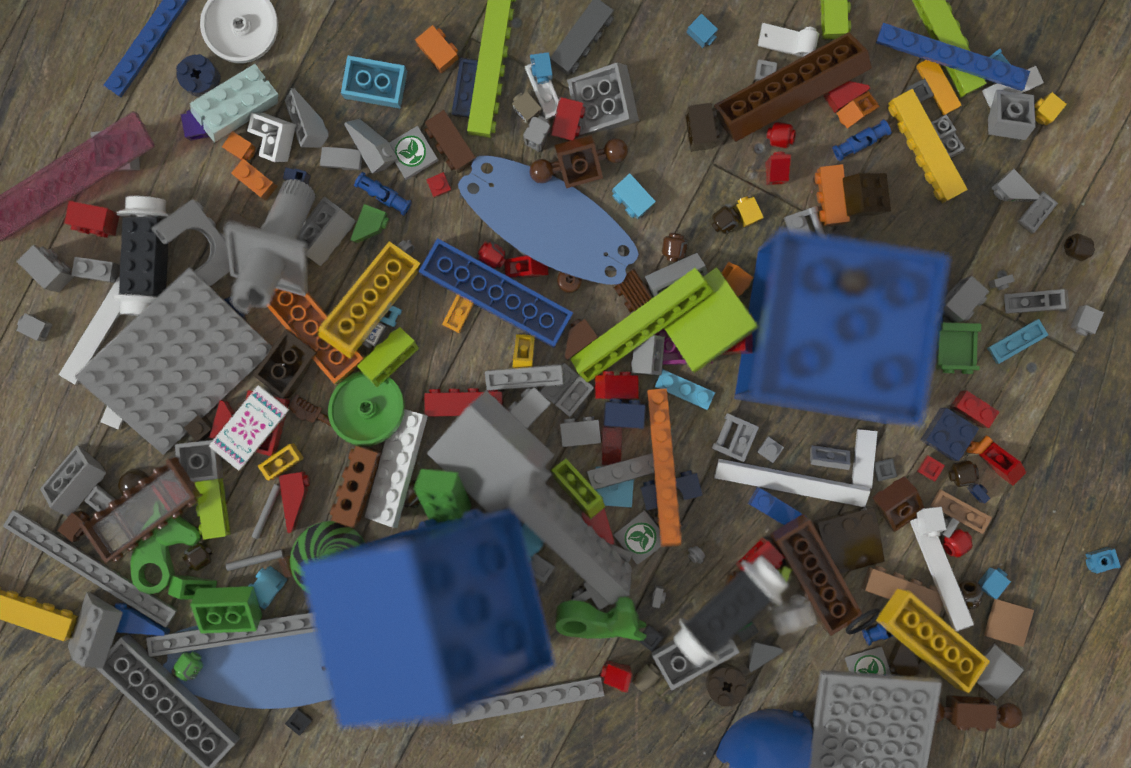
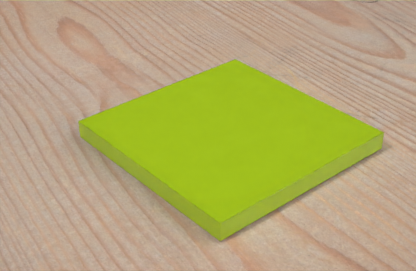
[664,267,759,373]

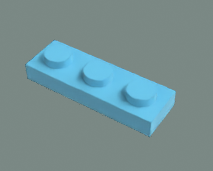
[987,319,1048,364]
[655,369,715,410]

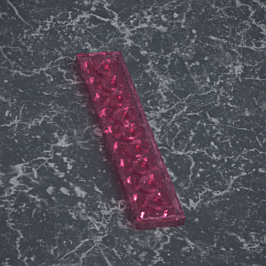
[0,111,156,242]

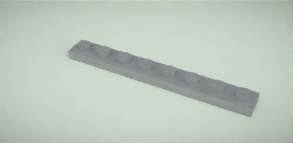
[452,676,604,724]

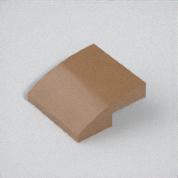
[984,599,1034,647]

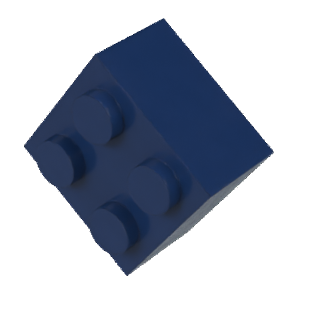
[603,399,645,429]
[920,408,979,461]

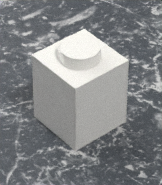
[917,507,946,538]

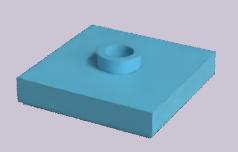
[596,466,634,507]

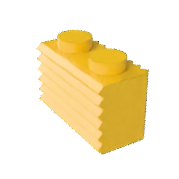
[258,443,304,481]

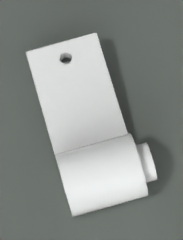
[758,23,819,57]

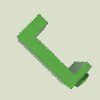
[936,322,981,374]

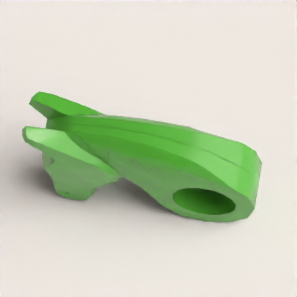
[131,500,202,594]
[556,597,647,641]

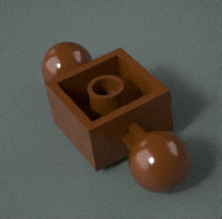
[529,135,628,188]
[934,695,1023,732]

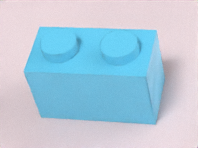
[612,173,656,220]

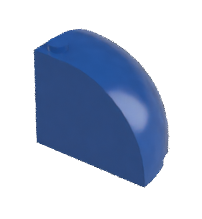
[716,709,812,768]

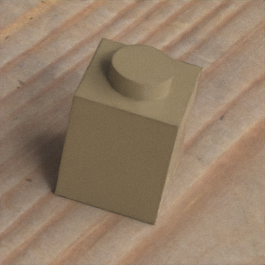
[512,91,542,125]

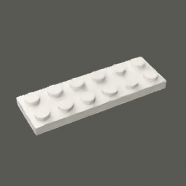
[365,409,428,528]

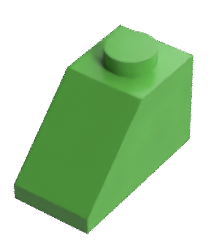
[350,204,389,243]
[168,575,217,599]

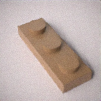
[931,490,992,534]

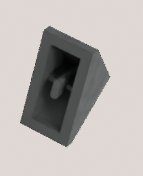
[746,639,784,672]

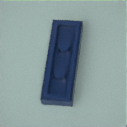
[451,58,478,118]

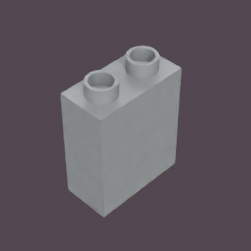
[427,391,554,512]

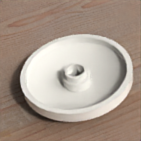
[200,0,279,63]

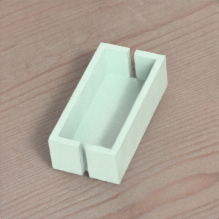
[190,64,278,143]

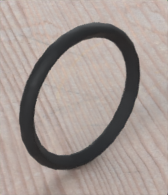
[846,609,881,634]

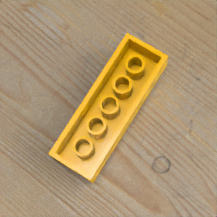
[318,241,421,358]
[876,589,990,693]

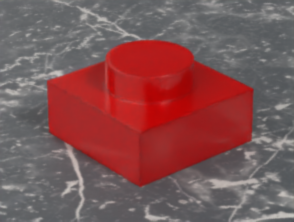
[426,172,451,198]
[917,455,945,482]

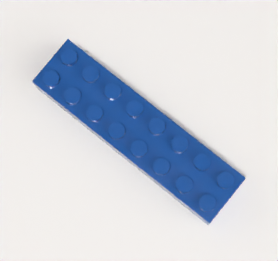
[419,238,573,348]

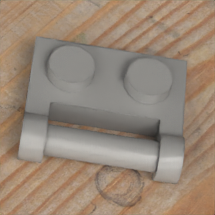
[784,206,826,237]
[712,413,759,462]

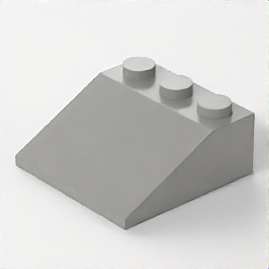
[567,62,639,136]
[68,592,123,668]

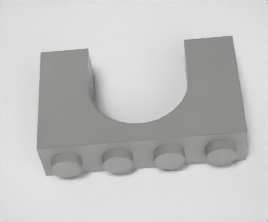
[151,199,230,286]

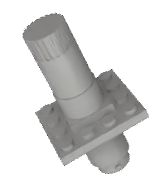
[225,179,315,314]

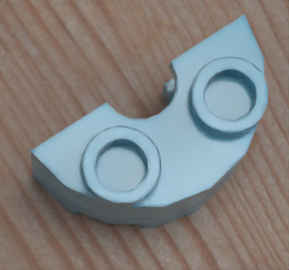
[248,566,288,610]

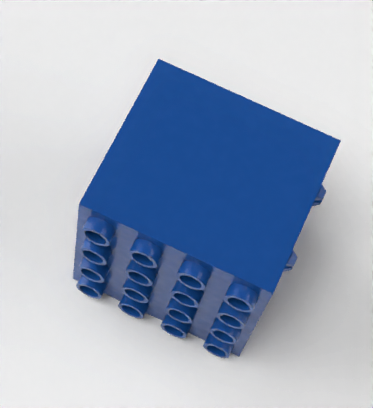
[734,229,948,425]
[300,508,556,728]

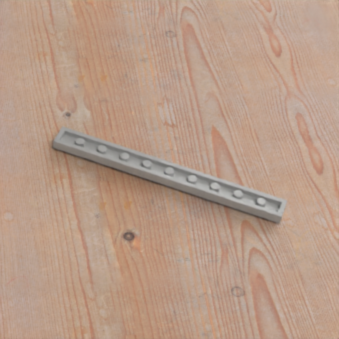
[3,510,178,628]
[146,612,317,657]

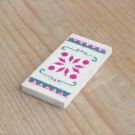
[209,385,289,471]

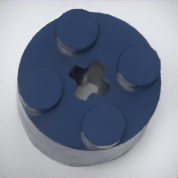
[176,54,221,98]

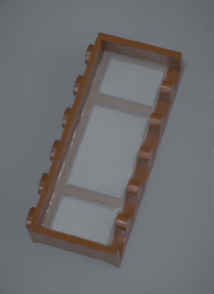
[80,457,203,563]

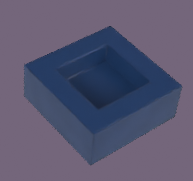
[967,484,991,504]

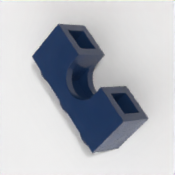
[640,470,703,510]

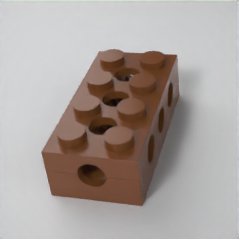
[330,445,382,528]

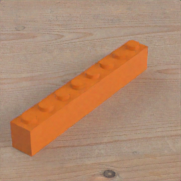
[647,388,681,547]

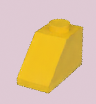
[513,334,535,368]

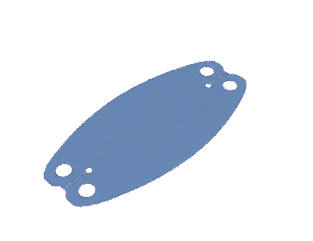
[458,156,639,285]
[163,625,333,709]

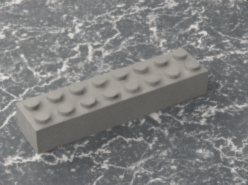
[509,471,632,605]
[96,634,240,768]

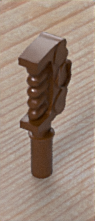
[288,394,332,427]

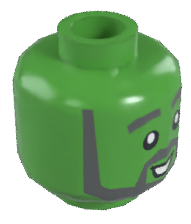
[174,651,203,681]

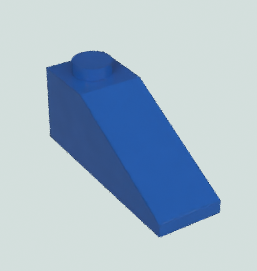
[748,487,807,525]
[113,603,170,636]

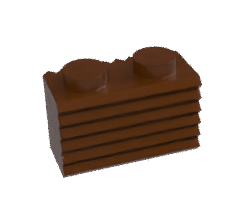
[613,269,653,313]

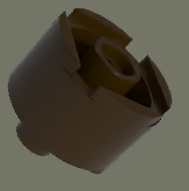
[706,663,747,707]

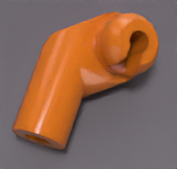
[966,435,993,454]

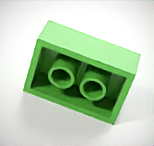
[414,469,471,523]
[190,586,262,633]

